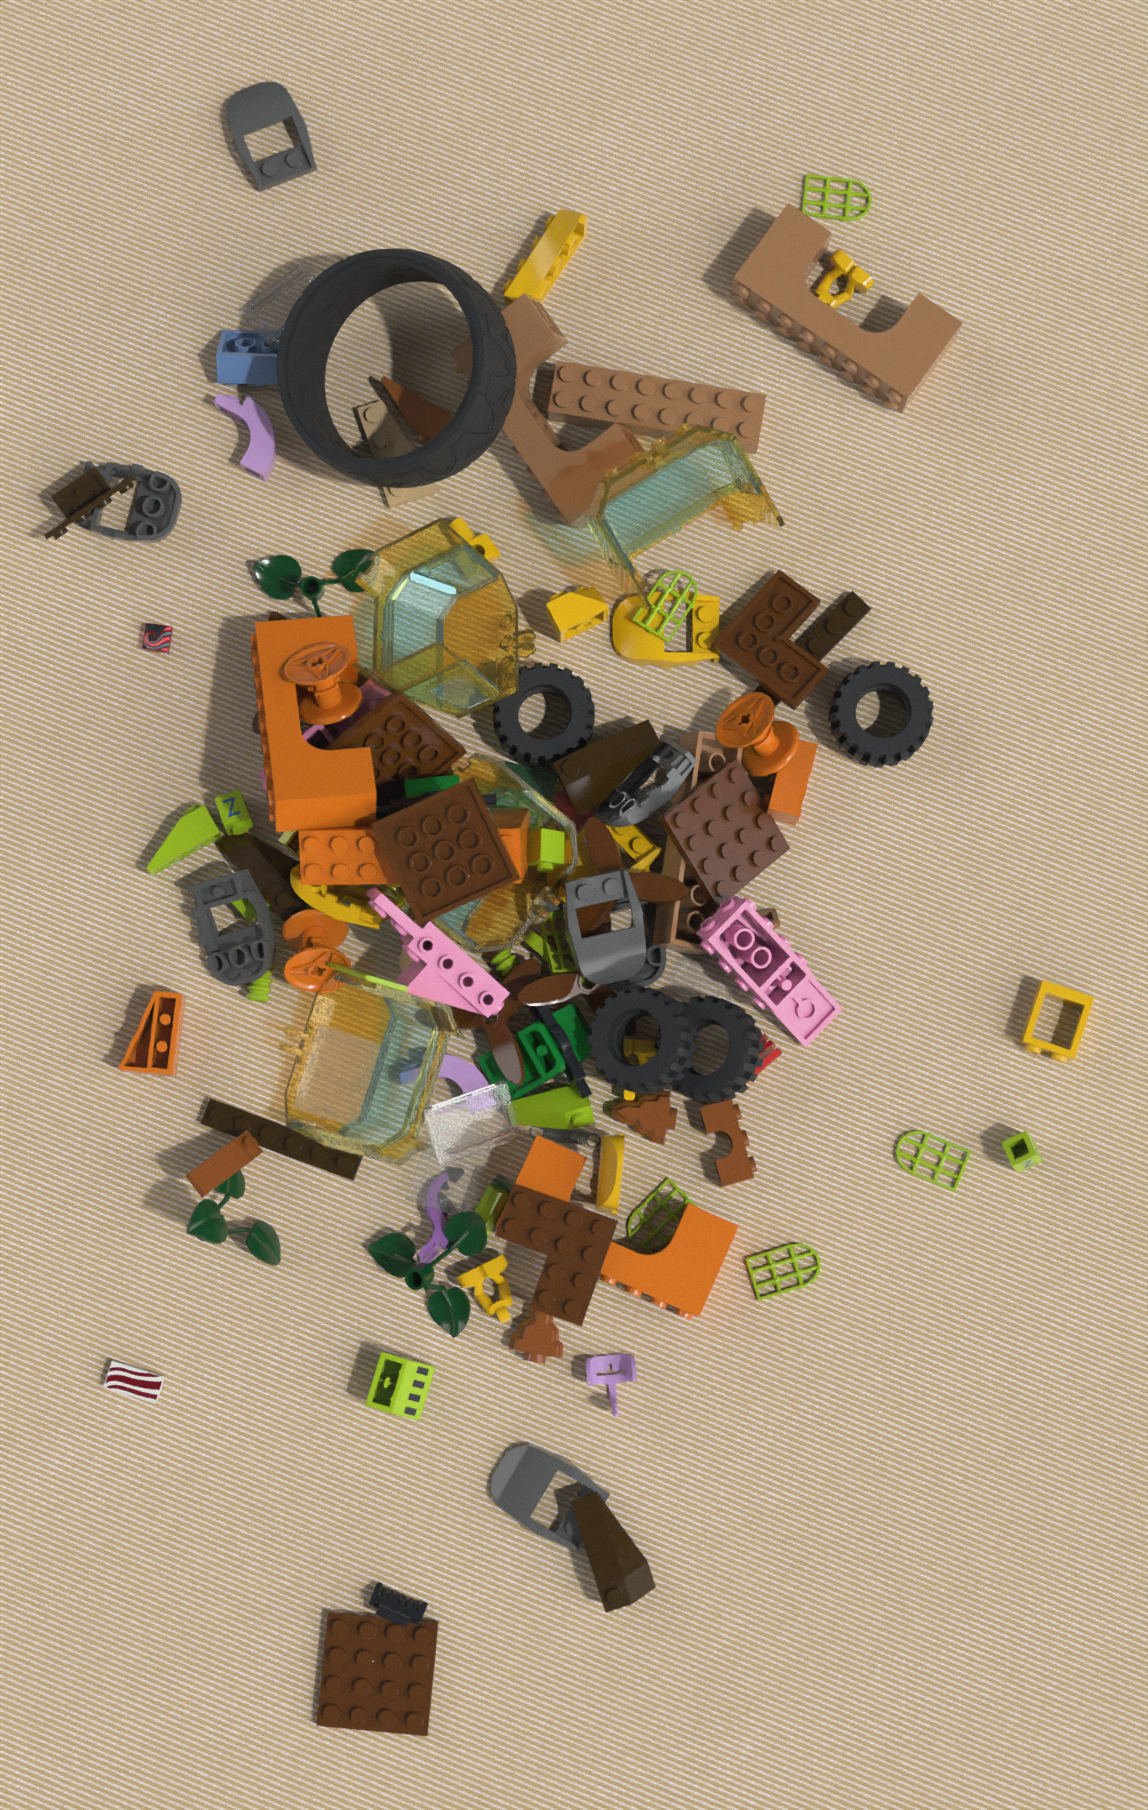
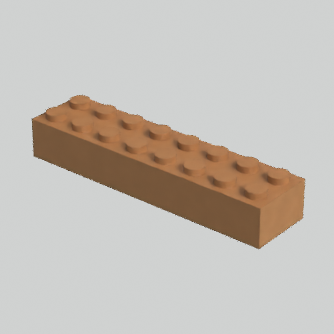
[548,360,766,454]
[652,731,743,956]

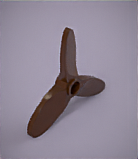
[577,817,689,938]
[516,914,636,1035]
[423,958,541,1086]

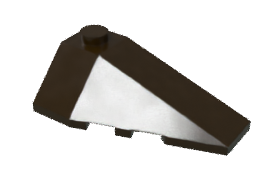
[553,719,661,816]
[216,832,309,922]
[571,1491,656,1613]

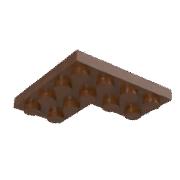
[711,570,829,711]
[495,1183,619,1326]

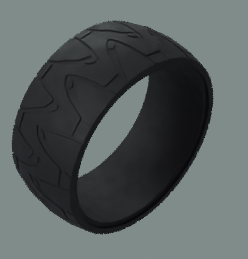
[277,248,517,488]

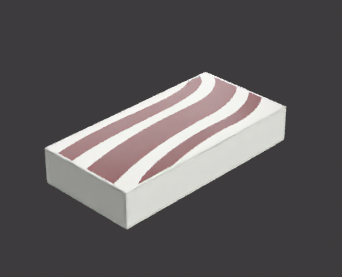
[104,1361,165,1404]

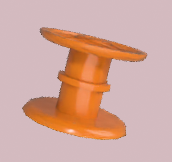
[284,643,364,725]
[716,692,799,776]
[281,909,352,992]

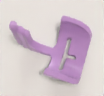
[586,1353,637,1417]

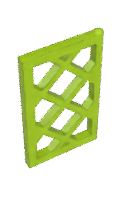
[327,962,408,992]

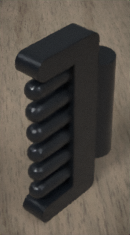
[369,1582,428,1628]

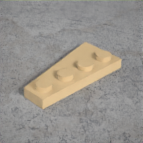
[357,400,440,508]

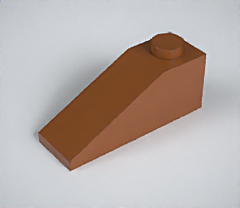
[381,376,452,445]
[186,1130,263,1198]

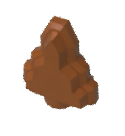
[610,1091,677,1145]
[508,1309,563,1364]

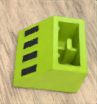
[365,1351,436,1421]

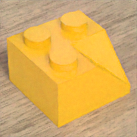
[546,586,609,643]

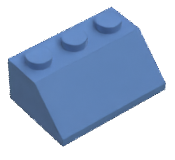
[216,330,282,387]

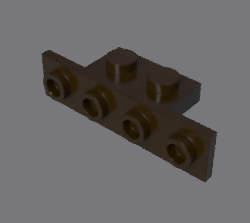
[44,466,136,540]

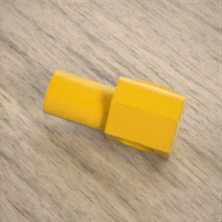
[447,517,501,577]

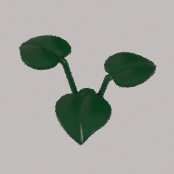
[254,549,379,617]
[186,1170,281,1266]
[367,1211,488,1338]

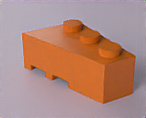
[763,739,818,825]
[118,991,186,1077]

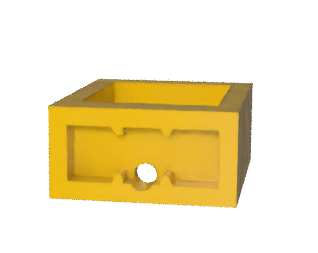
[1019,980,1095,1063]

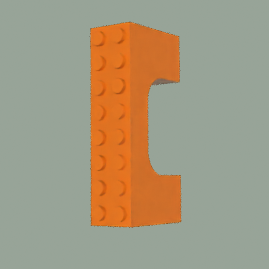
[250,615,376,832]
[298,808,530,885]
[496,1135,739,1320]

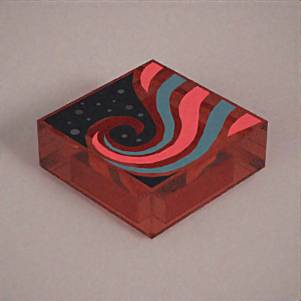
[142,623,174,654]

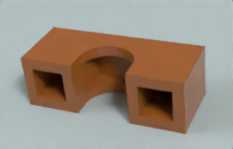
[699,1100,757,1188]

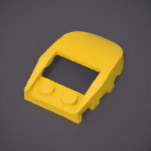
[612,590,720,669]
[548,824,663,913]
[290,864,404,929]
[595,1133,625,1215]

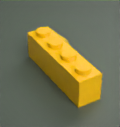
[502,209,587,306]

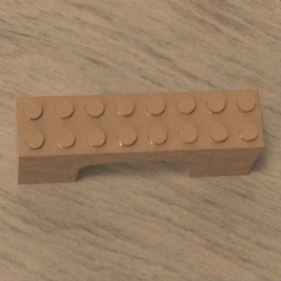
[730,203,963,413]
[450,293,659,528]

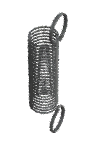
[530,1127,601,1148]

